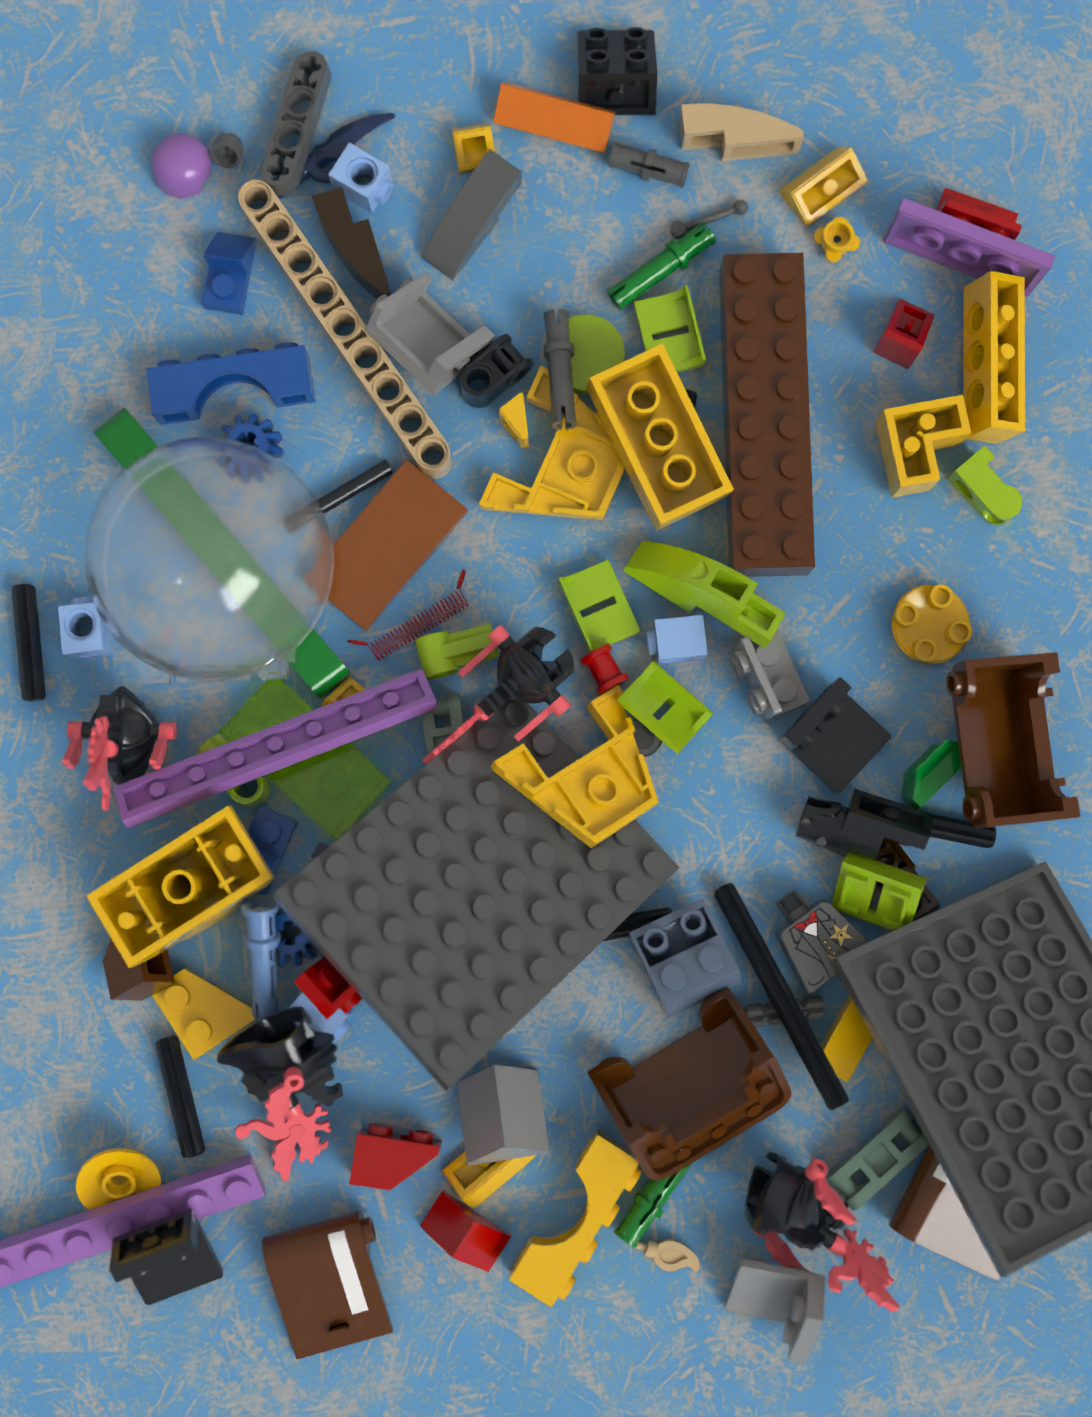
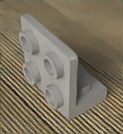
[730,629,810,722]
[725,1259,825,1365]

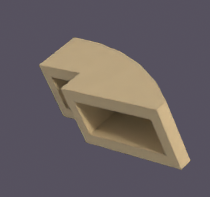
[678,103,804,161]

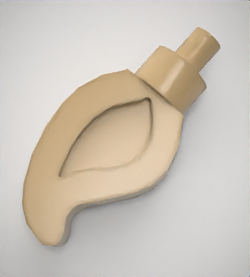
[635,1239,700,1272]

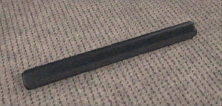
[714,883,849,1110]

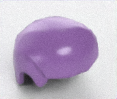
[152,133,212,199]

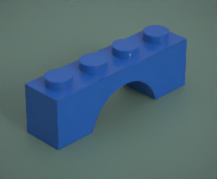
[146,342,316,425]

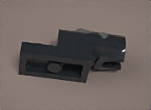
[796,789,934,859]

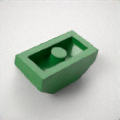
[901,740,961,809]

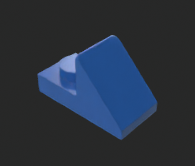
[202,232,257,315]
[248,806,298,895]

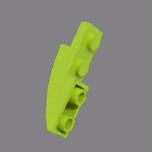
[623,540,786,649]

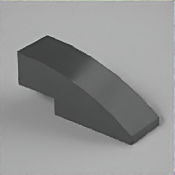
[421,149,522,280]

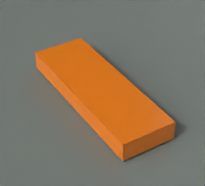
[493,81,616,153]

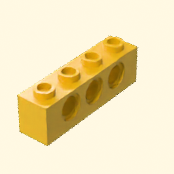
[963,271,1025,444]

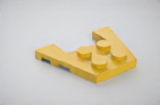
[479,365,625,520]
[490,685,659,848]

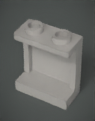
[365,273,496,395]

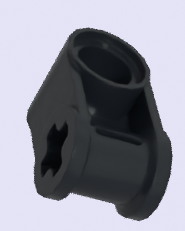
[460,333,534,408]

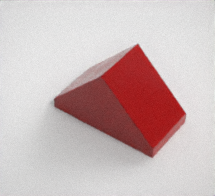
[873,298,935,369]
[420,1190,511,1272]

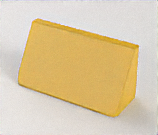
[779,146,868,226]
[820,994,873,1083]
[442,1151,536,1208]

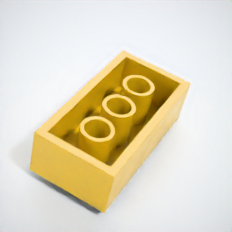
[586,343,734,531]

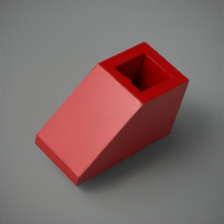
[349,1123,442,1191]

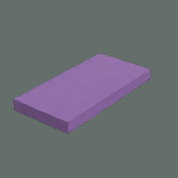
[883,198,1055,297]

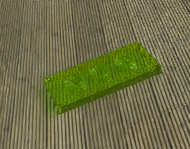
[219,673,392,840]

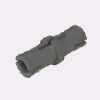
[608,142,690,188]

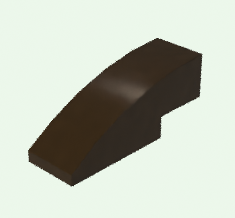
[312,187,392,299]

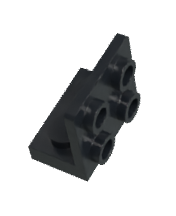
[577,27,658,115]
[778,677,891,793]
[109,1208,223,1305]

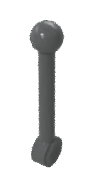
[670,200,748,239]

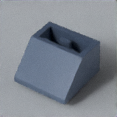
[629,898,741,1017]

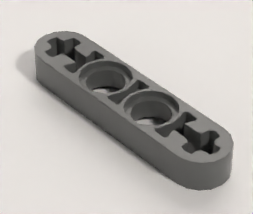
[261,51,332,196]

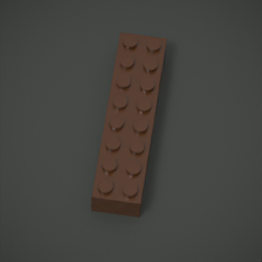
[719,253,815,577]

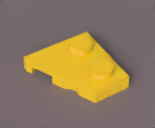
[152,968,258,1060]

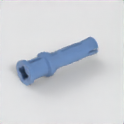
[241,895,281,1020]

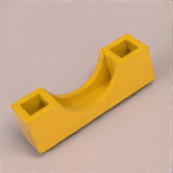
[509,1129,642,1308]

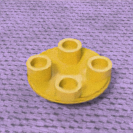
[891,584,972,664]

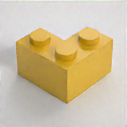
[875,395,971,498]

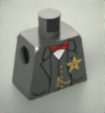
[775,889,869,994]

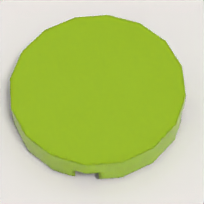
[569,314,625,395]

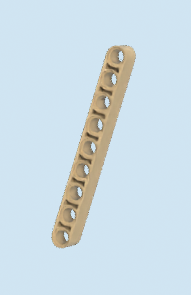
[238,180,452,479]

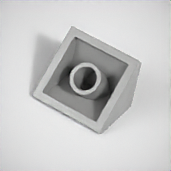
[457,1065,550,1166]

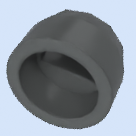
[210,133,243,168]

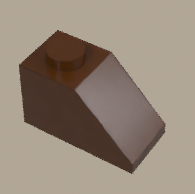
[103,939,175,1001]

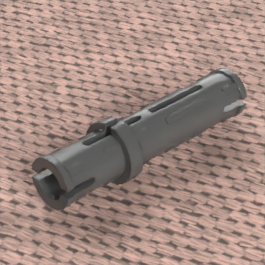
[543,309,577,430]

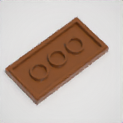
[304,459,468,632]

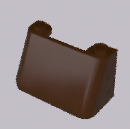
[946,652,1080,828]
[587,987,791,1180]

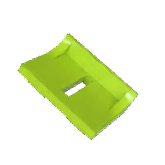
[634,285,706,373]
[557,559,641,653]
[617,660,714,754]
[831,852,927,931]

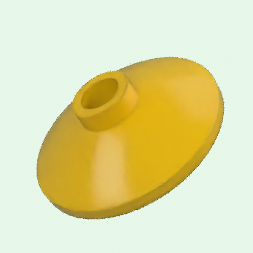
[76,1148,161,1210]

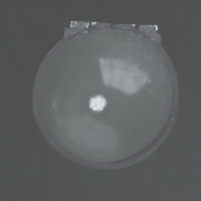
[84,436,334,685]

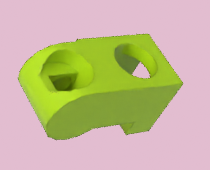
[947,445,1023,526]

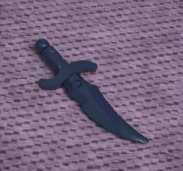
[276,113,396,198]

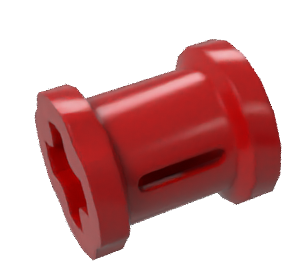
[579,643,629,696]

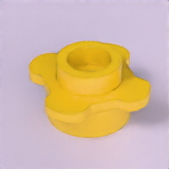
[813,217,860,263]

